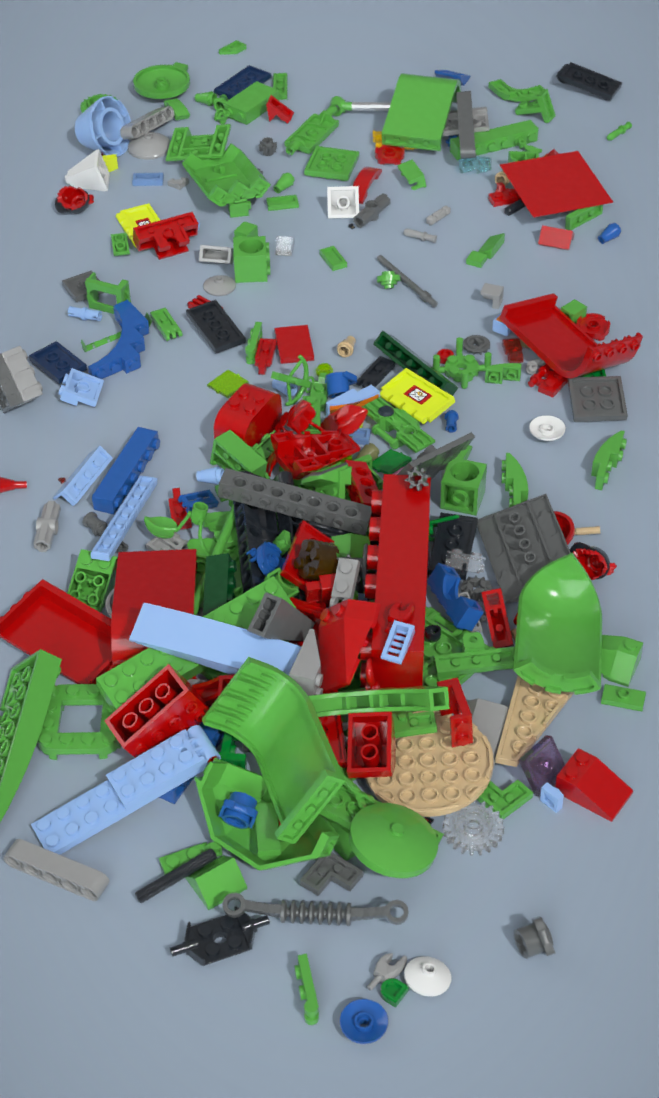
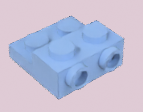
[58,368,104,407]

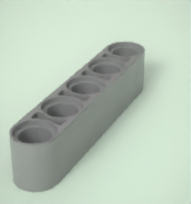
[120,106,174,140]
[3,839,109,901]

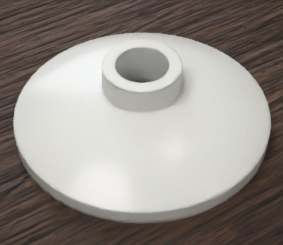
[529,416,566,441]
[404,956,451,996]

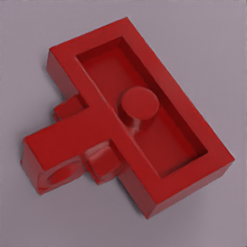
[488,182,521,207]

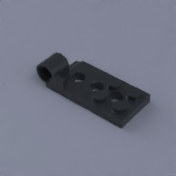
[557,62,622,101]

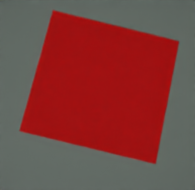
[500,151,614,218]

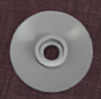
[203,275,236,296]

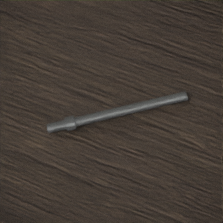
[377,255,438,307]

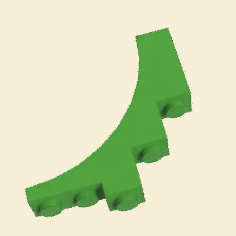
[308,686,450,717]

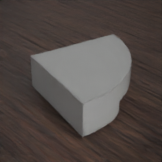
[168,177,189,190]

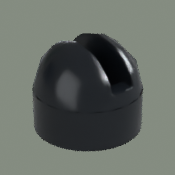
[425,625,441,642]

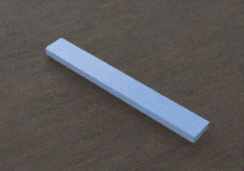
[91,475,158,561]

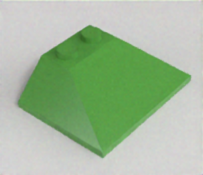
[166,124,231,161]

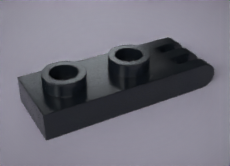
[356,356,395,388]

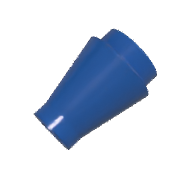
[598,223,621,244]

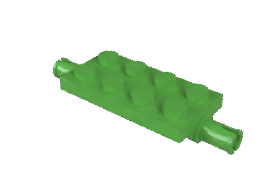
[285,105,339,155]

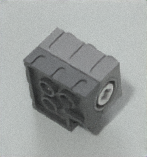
[0,346,43,413]

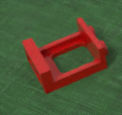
[437,677,473,748]

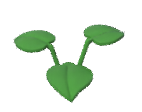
[144,502,230,558]

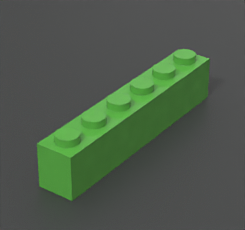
[450,120,538,160]

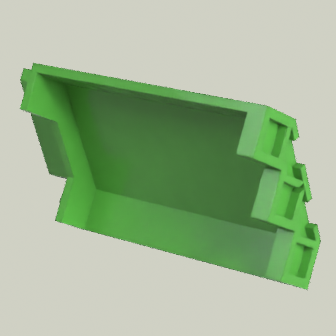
[182,143,271,207]

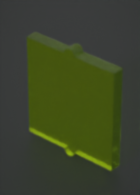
[207,370,249,398]

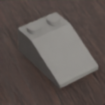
[289,628,323,695]

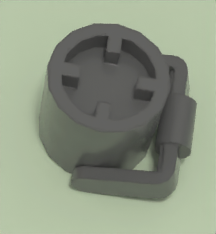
[514,916,555,959]

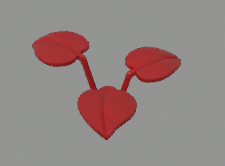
[266,400,312,477]
[288,404,368,467]

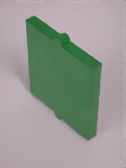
[372,449,412,474]

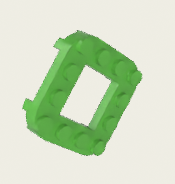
[37,684,121,760]

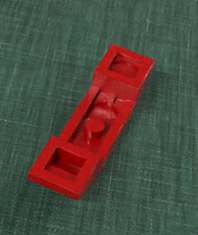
[353,166,382,204]

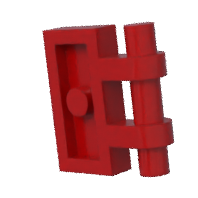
[528,364,568,398]

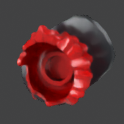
[55,186,94,214]
[570,542,617,580]

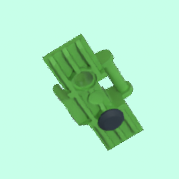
[362,397,435,453]

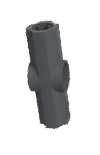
[353,193,390,228]

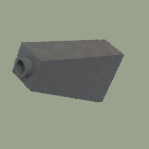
[247,592,315,641]

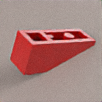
[481,588,514,649]

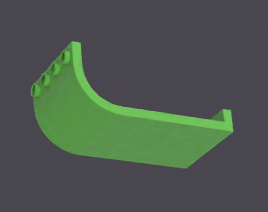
[382,73,461,151]
[202,657,345,844]

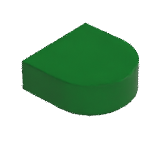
[380,978,409,1008]

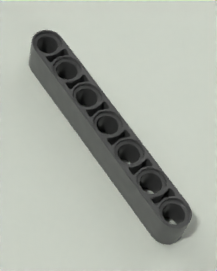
[456,91,476,159]

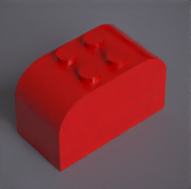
[214,383,282,447]

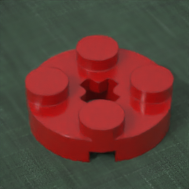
[375,144,405,165]
[576,313,610,341]

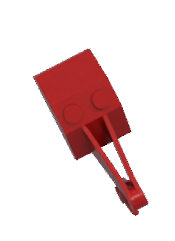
[347,658,396,778]

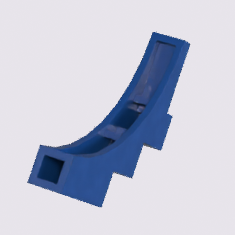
[88,300,149,379]

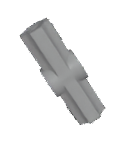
[33,501,61,552]

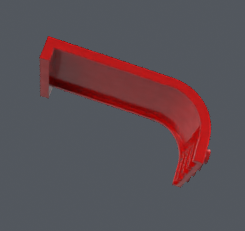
[500,293,643,378]
[111,549,198,679]

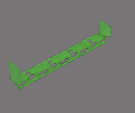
[81,312,152,353]

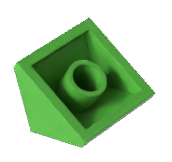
[185,855,247,910]

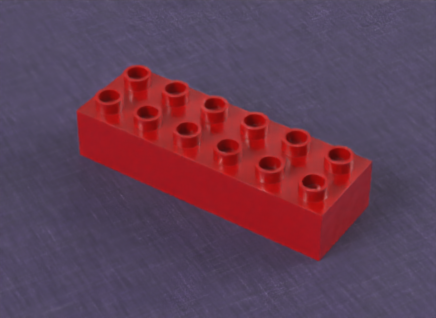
[360,474,431,688]

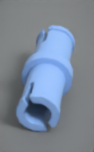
[68,306,102,321]

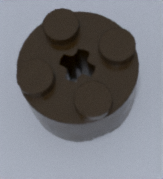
[294,539,339,581]

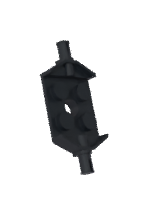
[169,906,270,966]

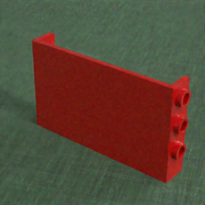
[0,579,113,684]

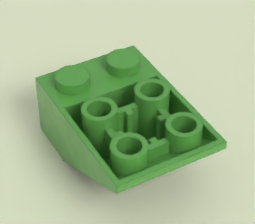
[67,549,118,612]

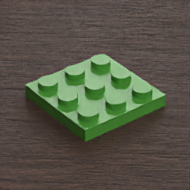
[304,146,359,181]

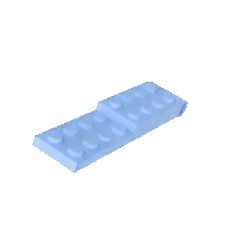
[31,725,221,855]

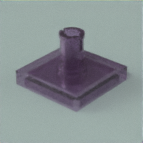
[518,735,565,796]

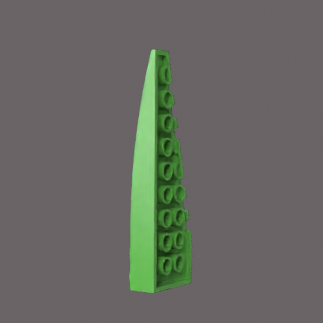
[0,649,62,822]

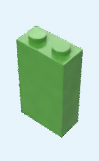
[224,81,279,125]

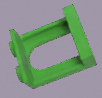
[85,272,131,314]

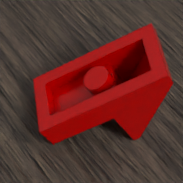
[266,95,294,124]

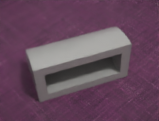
[199,245,234,264]

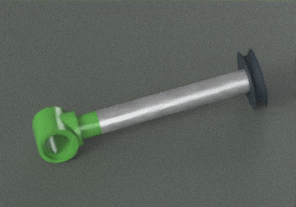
[329,96,391,116]

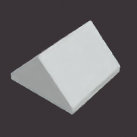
[327,186,359,219]

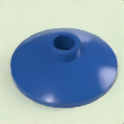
[340,999,388,1044]

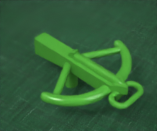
[271,355,314,406]

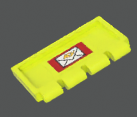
[116,203,160,248]
[380,368,455,424]

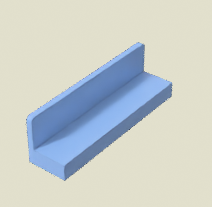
[53,446,113,506]

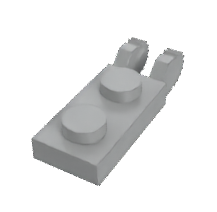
[329,558,360,607]

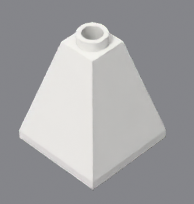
[65,149,110,192]

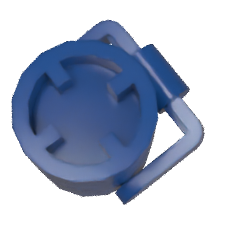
[325,371,357,399]
[219,792,258,829]

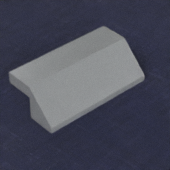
[467,698,509,769]

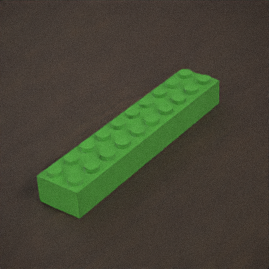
[96,576,296,712]

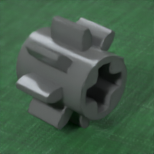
[259,137,277,156]
[405,466,431,491]

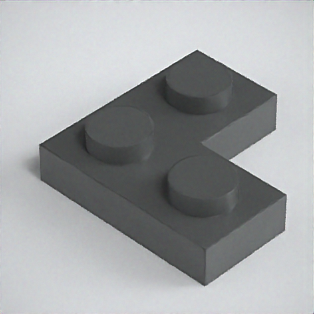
[300,852,363,896]

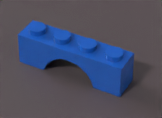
[427,563,484,631]

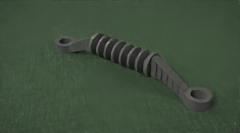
[222,893,409,926]

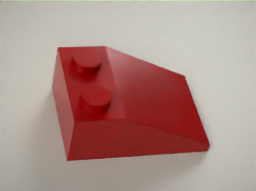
[555,748,634,822]

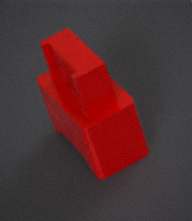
[305,573,336,607]

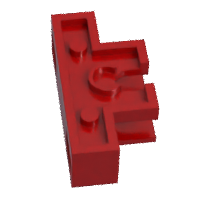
[133,211,198,260]

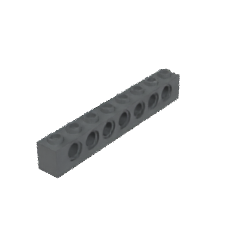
[218,468,372,536]

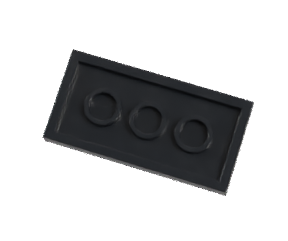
[186,300,246,354]
[427,512,478,580]

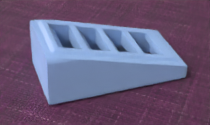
[381,620,415,664]

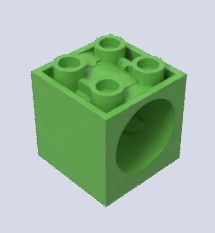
[233,236,271,283]
[440,458,487,516]

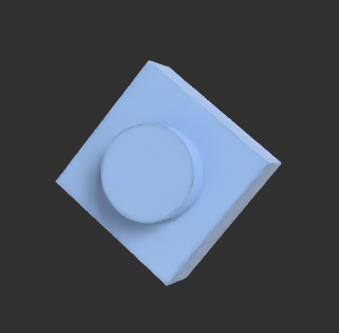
[540,782,564,813]

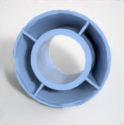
[75,96,131,156]

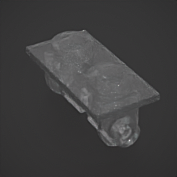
[445,549,486,573]

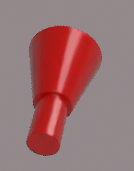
[0,477,27,493]

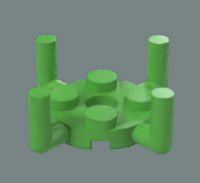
[433,337,492,389]

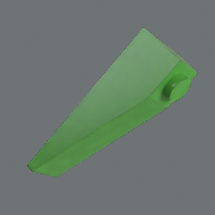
[601,635,643,687]

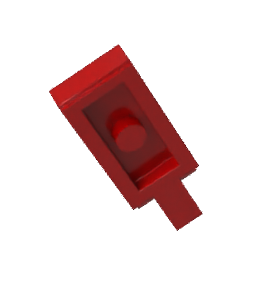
[255,338,277,375]
[168,487,192,530]

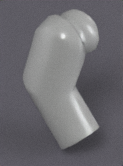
[526,357,545,375]

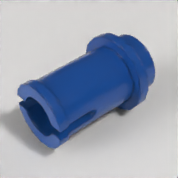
[445,410,459,433]

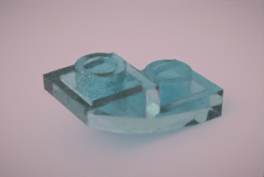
[459,156,492,174]

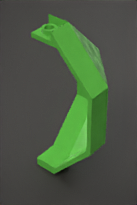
[194,758,339,871]

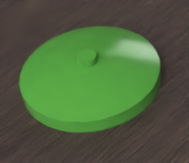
[133,65,190,99]
[348,803,438,878]

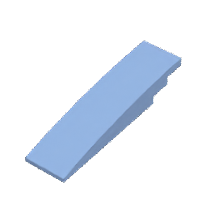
[129,603,301,676]

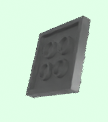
[568,376,628,422]

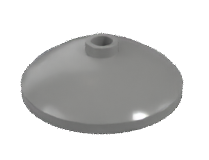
[127,132,171,160]

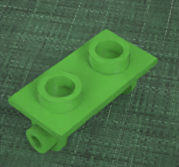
[252,430,276,460]

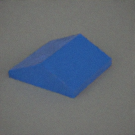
[435,70,470,86]

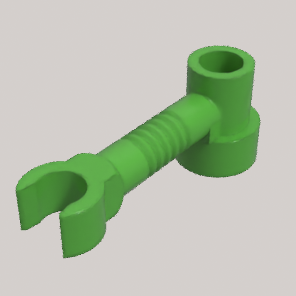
[339,765,375,808]

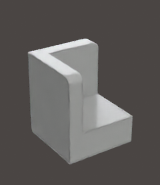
[481,283,504,309]

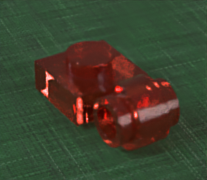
[502,338,523,363]

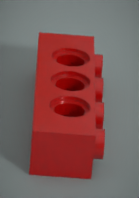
[345,460,381,517]

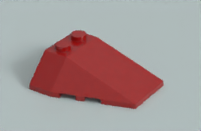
[270,430,360,480]
[319,599,381,694]

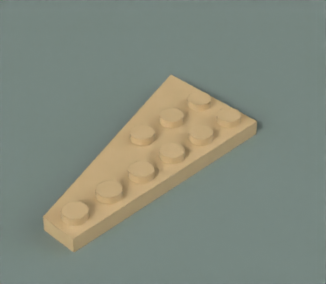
[495,676,574,767]

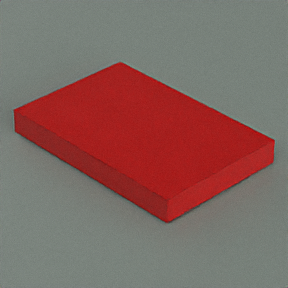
[274,325,314,364]

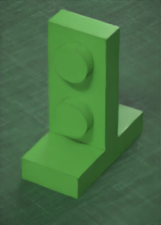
[515,89,556,123]

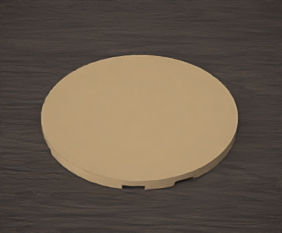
[366,711,494,817]

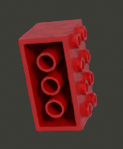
[104,664,210,758]

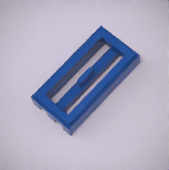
[178,489,219,513]

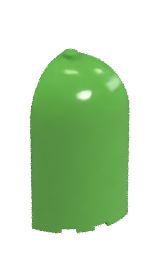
[513,553,602,695]

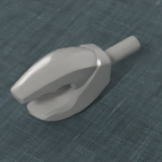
[367,953,407,991]

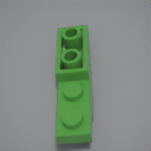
[591,430,627,490]
[501,453,528,507]

